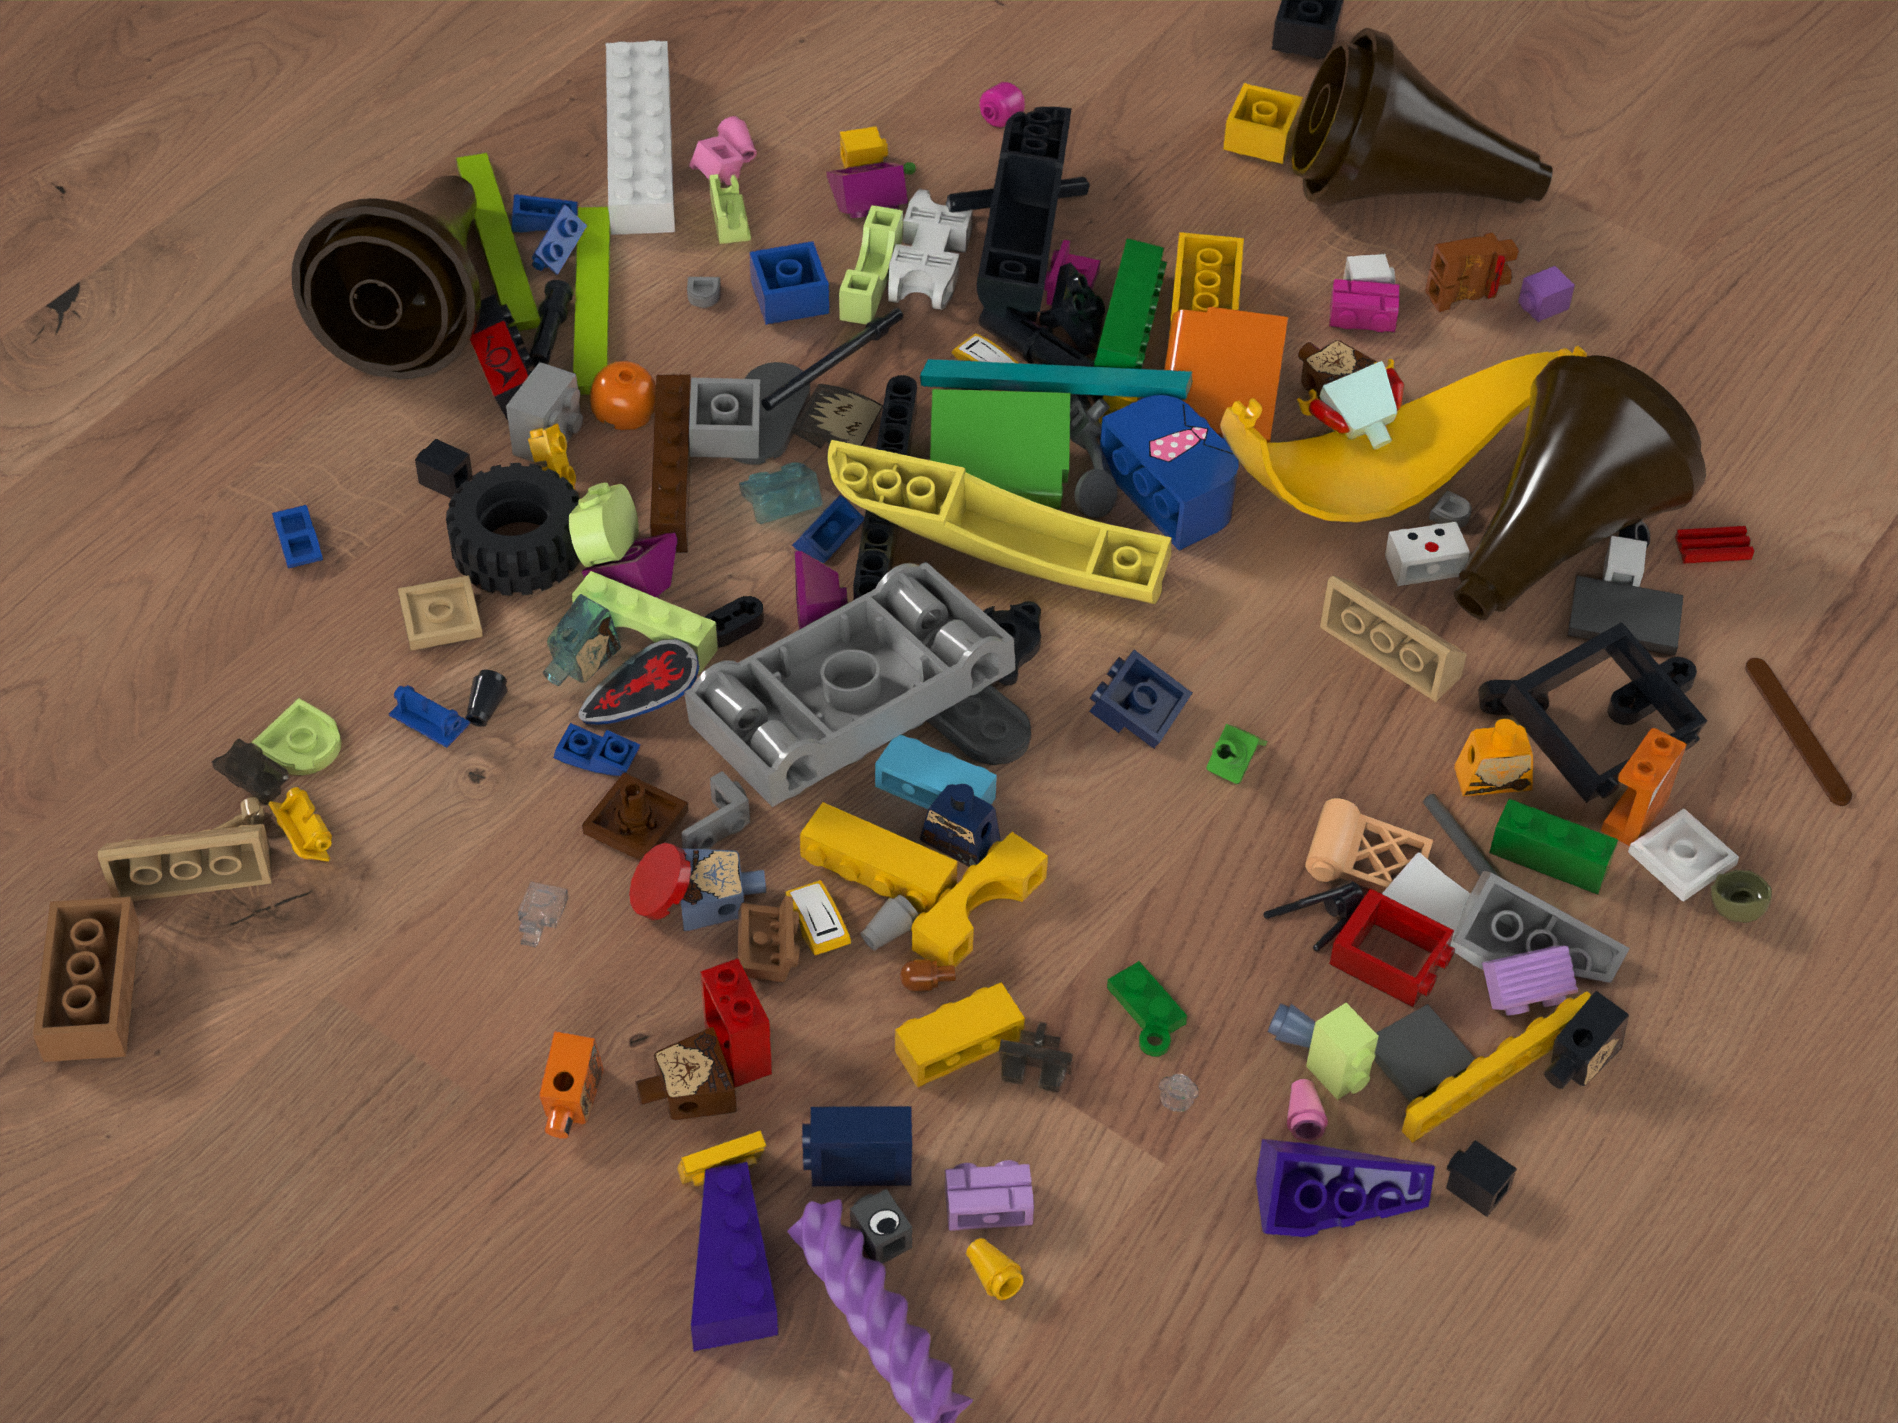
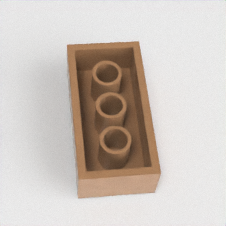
[33,897,140,1062]

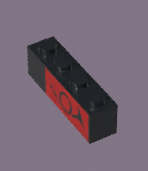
[470,294,534,420]

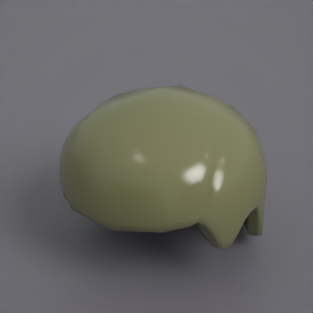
[1711,870,1772,923]

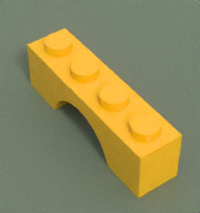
[911,832,1048,967]

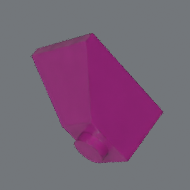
[582,533,677,599]
[794,551,848,630]

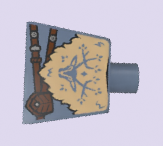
[681,848,766,931]

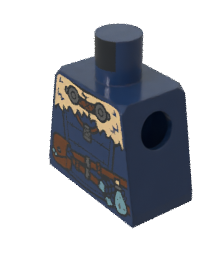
[920,784,1001,867]

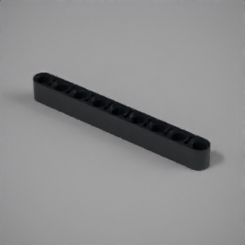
[853,375,917,601]

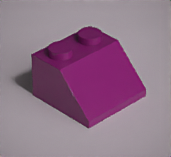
[826,161,908,218]

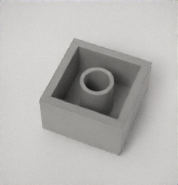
[506,362,583,466]
[689,378,760,458]

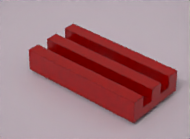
[1675,526,1755,563]

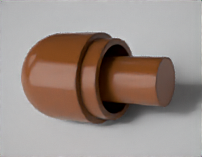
[900,959,956,991]

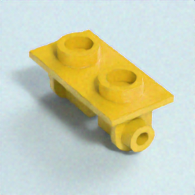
[528,423,576,490]
[269,787,332,862]

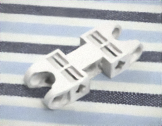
[888,189,972,310]

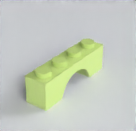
[839,205,903,325]
[572,571,718,675]

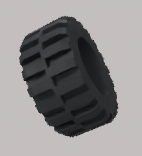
[446,463,580,596]

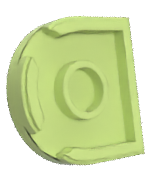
[249,698,341,775]

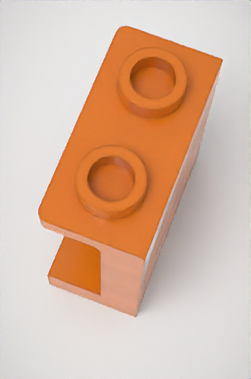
[1601,728,1687,846]

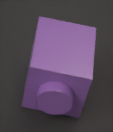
[1518,266,1575,322]

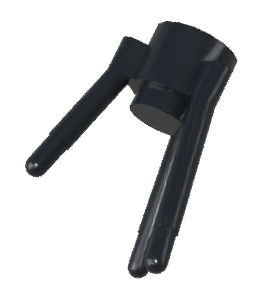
[1263,880,1364,951]

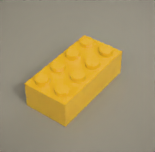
[1168,232,1244,342]

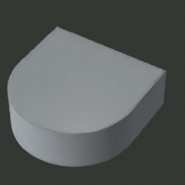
[687,277,721,308]
[1429,490,1472,528]

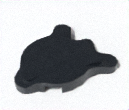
[983,601,1041,686]

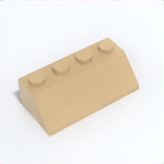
[1320,576,1467,702]
[98,824,271,901]

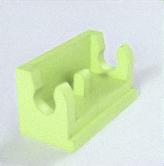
[709,174,751,244]

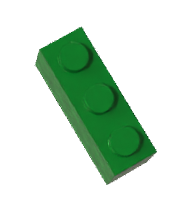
[1489,799,1618,895]

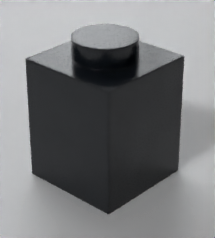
[415,438,473,498]
[1446,1140,1517,1217]

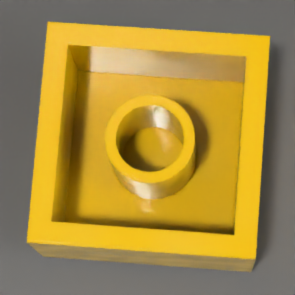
[1223,83,1303,164]

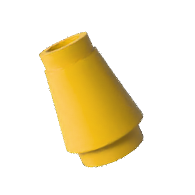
[966,1238,1024,1300]

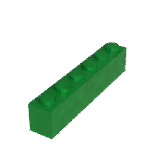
[1093,238,1167,369]

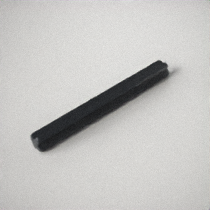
[946,176,1090,213]

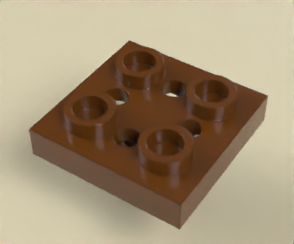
[582,773,689,861]

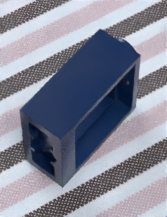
[802,1106,912,1187]

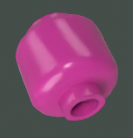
[979,82,1025,128]

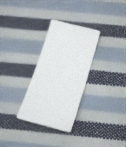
[1382,852,1489,971]

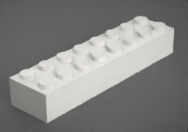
[606,40,675,235]

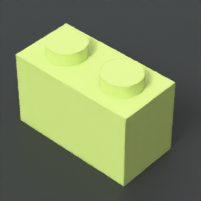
[1306,1002,1379,1100]

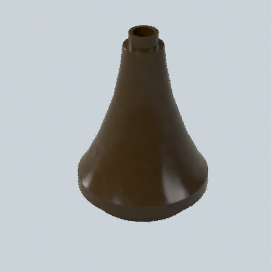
[1292,28,1553,207]
[291,175,481,379]
[1454,355,1706,620]

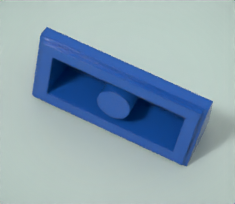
[792,494,864,563]

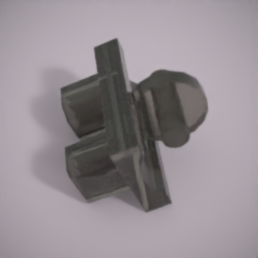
[212,738,289,805]
[999,1021,1074,1092]

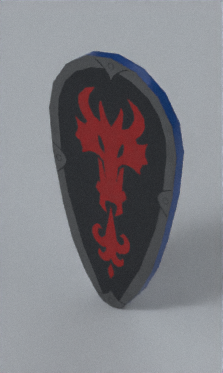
[579,639,700,725]

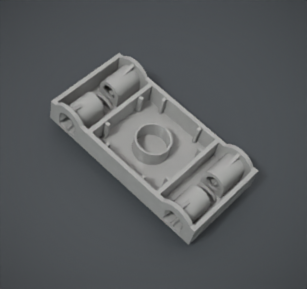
[684,562,1015,807]

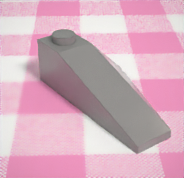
[1453,871,1630,983]

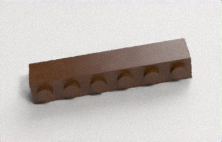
[650,374,691,553]

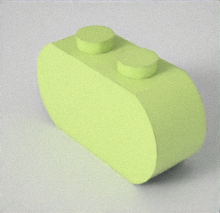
[569,483,639,567]

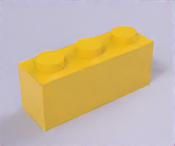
[895,982,1025,1088]

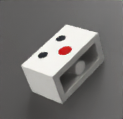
[1385,522,1470,586]

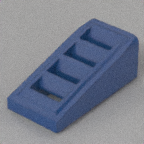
[511,194,578,233]

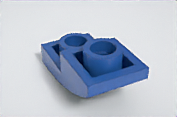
[553,723,640,776]

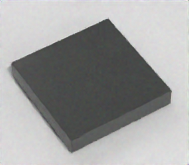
[1374,1004,1475,1103]

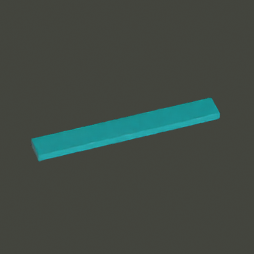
[920,359,1192,400]

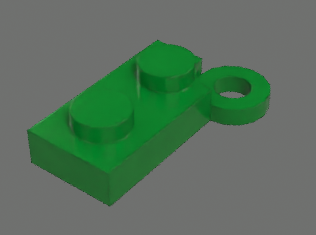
[1107,961,1187,1057]

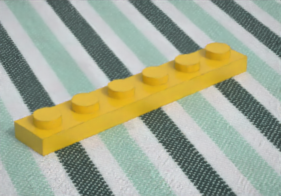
[1402,991,1591,1143]

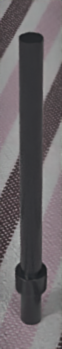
[761,308,903,411]

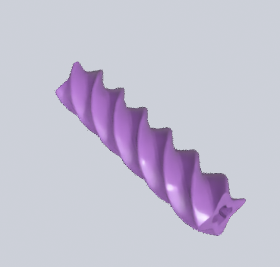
[788,1199,973,1423]

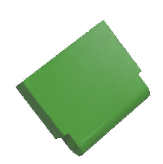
[930,389,1070,510]

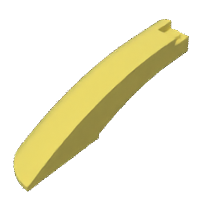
[828,440,1171,604]

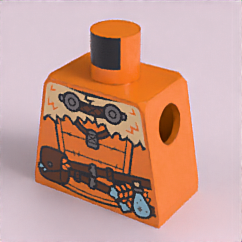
[540,1031,604,1138]

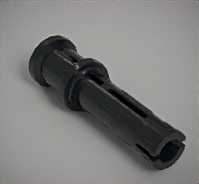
[529,280,574,367]

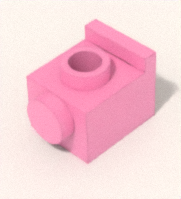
[689,136,745,185]

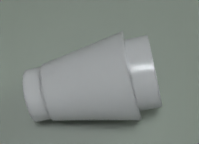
[860,895,919,951]

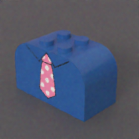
[1100,395,1239,551]

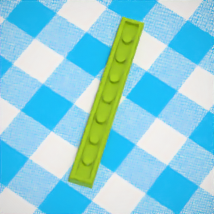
[456,153,540,331]
[573,207,611,395]

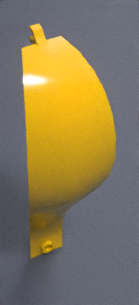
[1220,346,1587,523]

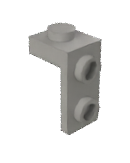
[681,771,750,849]

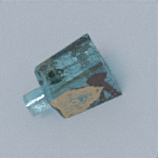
[543,594,621,686]

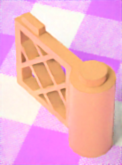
[1305,798,1433,893]

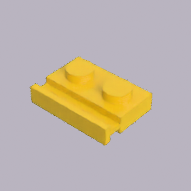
[677,1130,766,1186]

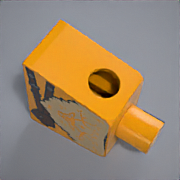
[1454,719,1533,796]

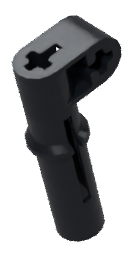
[979,307,1103,402]

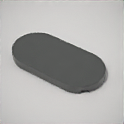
[732,362,810,465]
[926,684,1031,765]

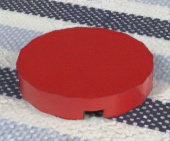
[629,843,691,921]

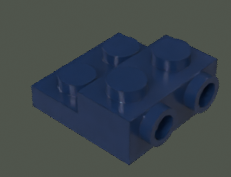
[1089,650,1193,749]

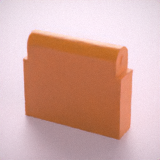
[1164,306,1288,443]

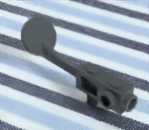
[1070,394,1117,518]

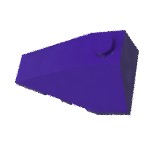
[1256,1139,1435,1237]

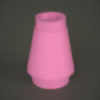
[718,116,757,163]
[1287,1079,1328,1142]

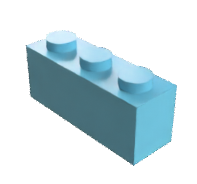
[875,735,997,809]

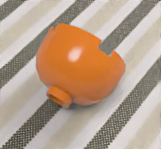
[590,361,656,430]

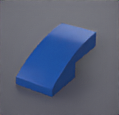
[272,505,323,569]

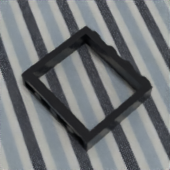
[1502,622,1708,803]

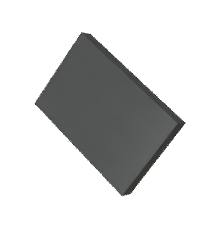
[1568,576,1683,655]

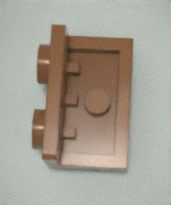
[738,896,800,982]

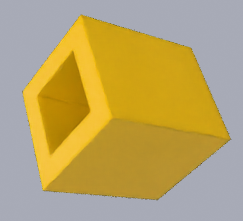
[840,126,888,168]

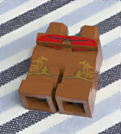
[1425,232,1519,312]

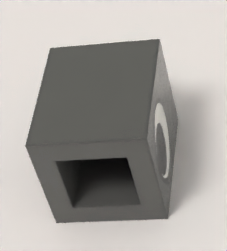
[850,1189,912,1264]

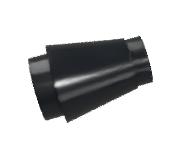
[465,669,508,727]

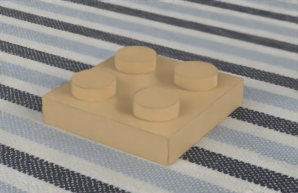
[398,575,483,651]

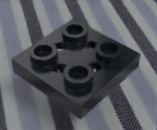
[1039,262,1105,356]

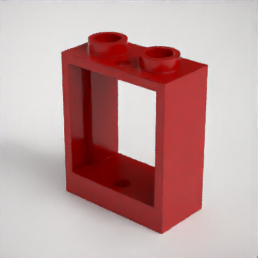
[1329,888,1455,1007]
[700,958,772,1088]

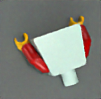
[1297,359,1404,449]

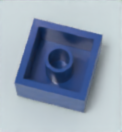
[749,241,829,325]

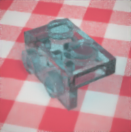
[739,462,823,524]

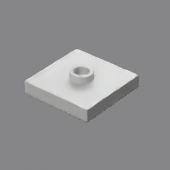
[1628,808,1739,902]

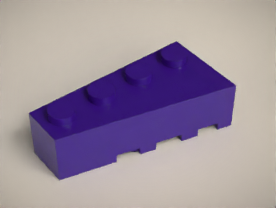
[691,1162,778,1351]

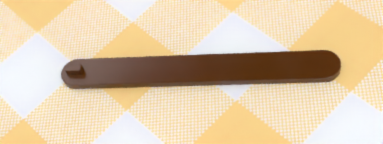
[1745,658,1852,806]

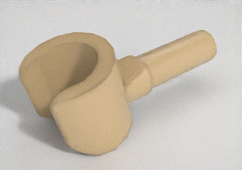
[212,797,265,830]

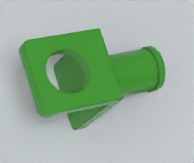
[1206,724,1268,784]

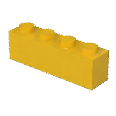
[800,802,958,913]

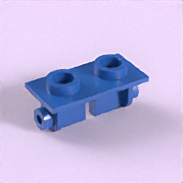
[532,205,587,275]
[389,685,470,748]

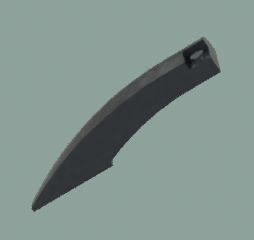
[976,106,1072,318]

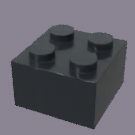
[1272,0,1344,59]

